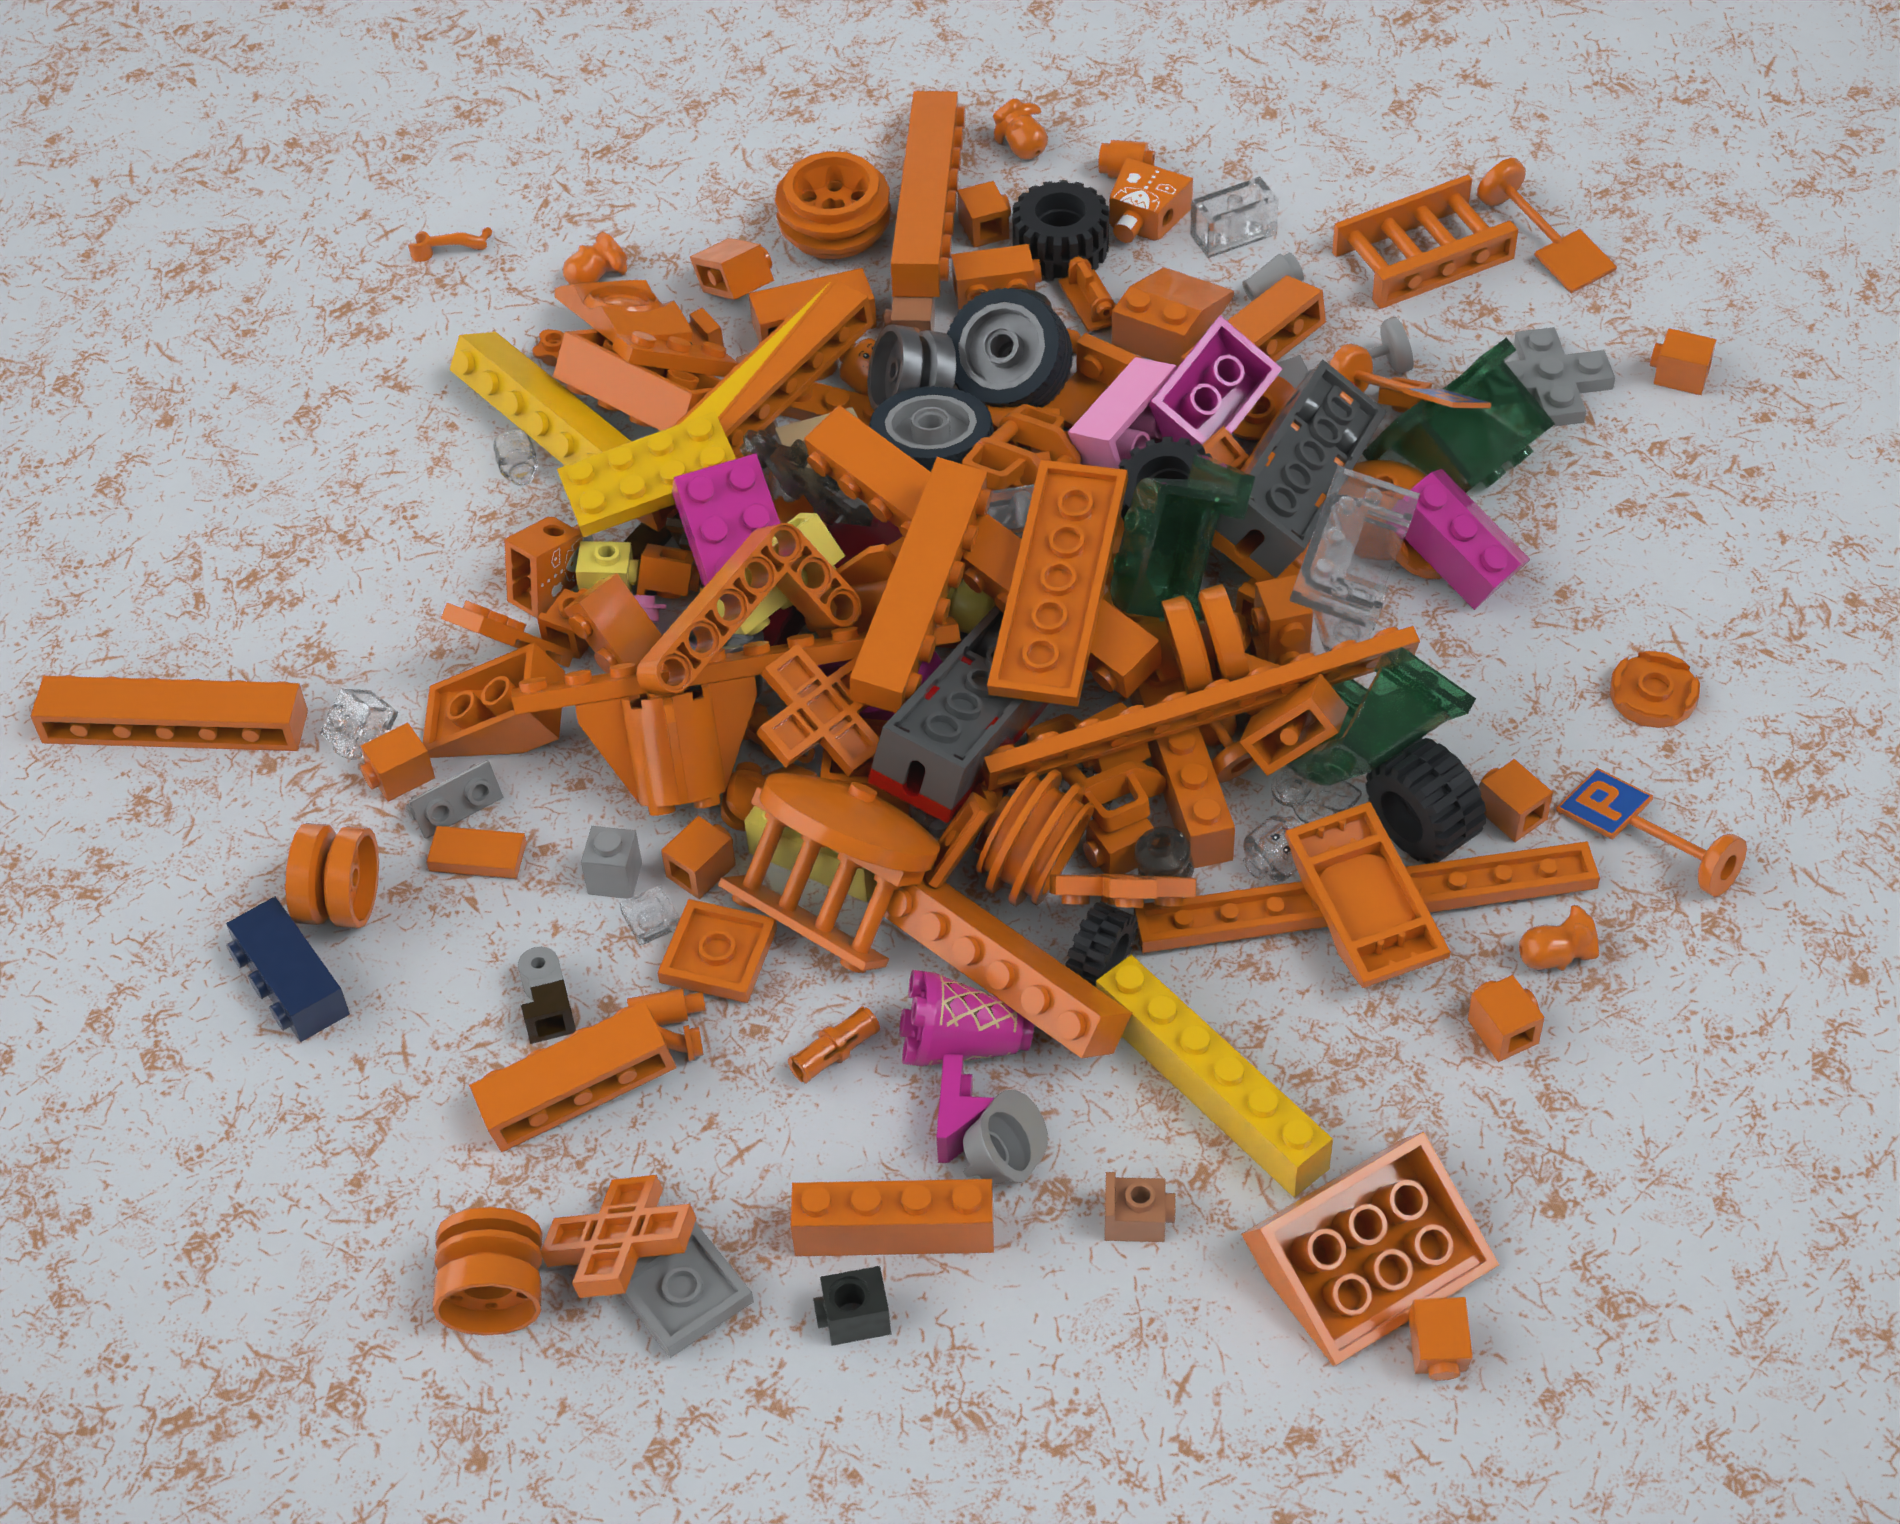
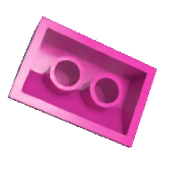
[1148,315,1282,446]
[1385,469,1531,610]

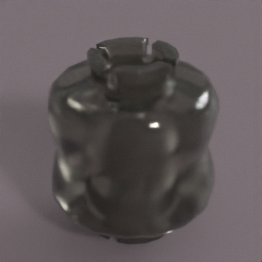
[1134,826,1194,878]

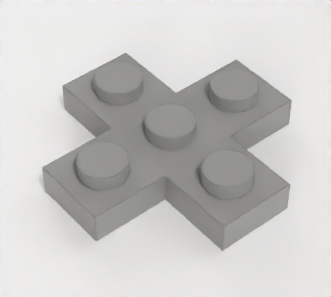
[1485,327,1615,428]

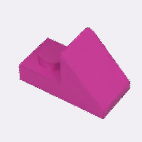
[936,1054,994,1163]

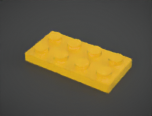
[557,411,736,538]

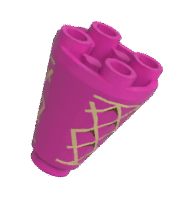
[899,970,1034,1066]

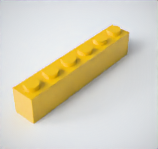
[449,332,631,465]
[1096,954,1333,1198]

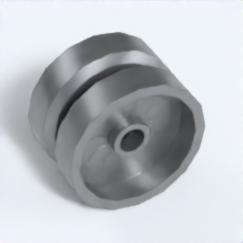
[867,324,956,411]

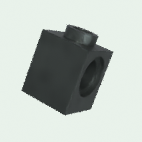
[813,1266,891,1346]

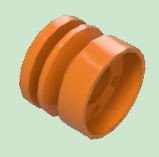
[433,1207,542,1336]

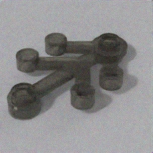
[740,430,873,527]

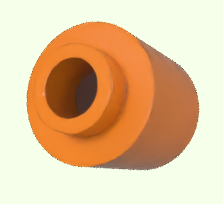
[1098,140,1155,178]

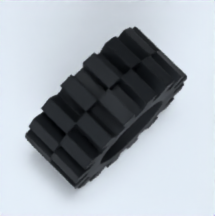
[1065,901,1138,987]

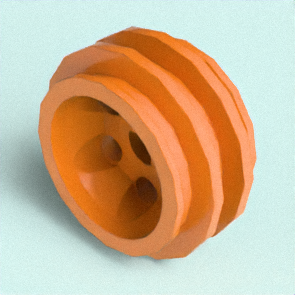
[775,151,891,259]
[976,769,1094,907]

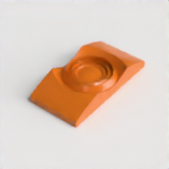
[554,280,693,343]
[1285,802,1451,988]

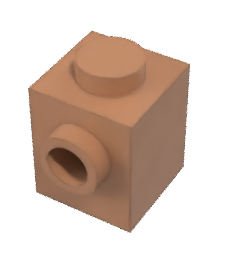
[884,297,935,333]

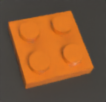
[657,899,777,1003]

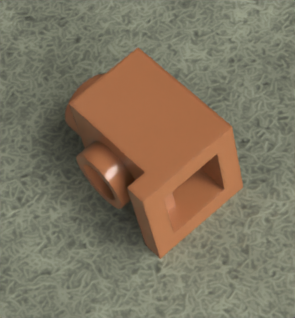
[1105,1172,1175,1242]

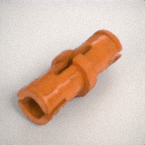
[788,1006,880,1084]

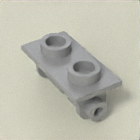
[405,760,504,839]

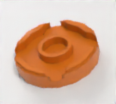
[1609,651,1700,728]

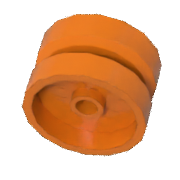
[1161,584,1249,694]
[285,823,379,928]

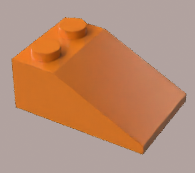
[1112,267,1234,367]
[422,643,565,758]

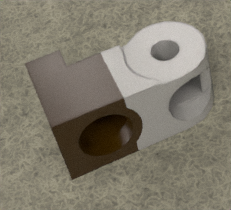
[518,946,576,1044]

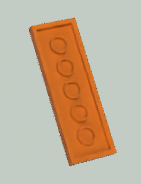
[987,460,1128,707]

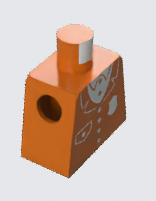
[1109,157,1193,243]
[504,517,594,618]

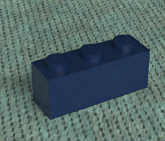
[226,896,350,1043]

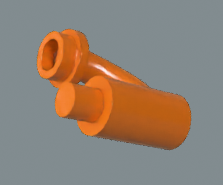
[627,988,706,1061]

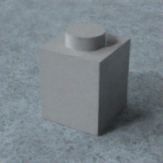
[581,825,642,899]

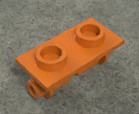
[1058,257,1116,332]

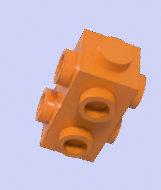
[951,244,1042,310]

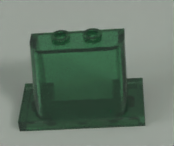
[1362,337,1555,494]
[1110,454,1255,621]
[1286,647,1476,786]

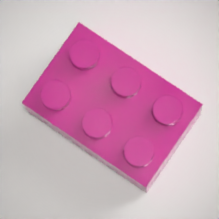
[672,453,780,587]

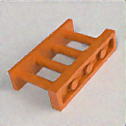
[1332,174,1518,309]
[718,786,925,973]

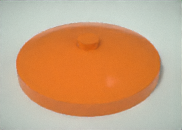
[759,773,940,873]

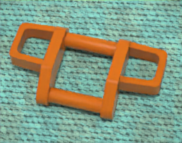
[962,404,1081,497]
[1026,714,1166,832]

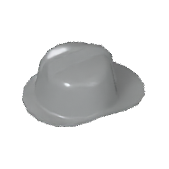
[963,1090,1048,1184]

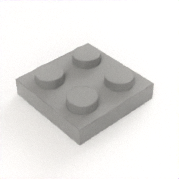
[621,1222,754,1358]

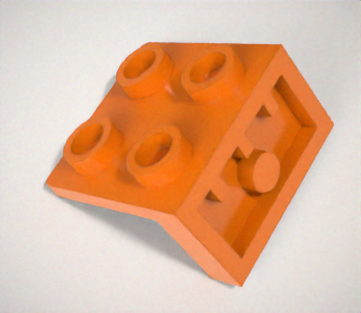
[1044,333,1144,429]

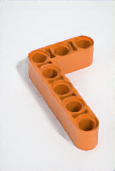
[636,523,862,695]

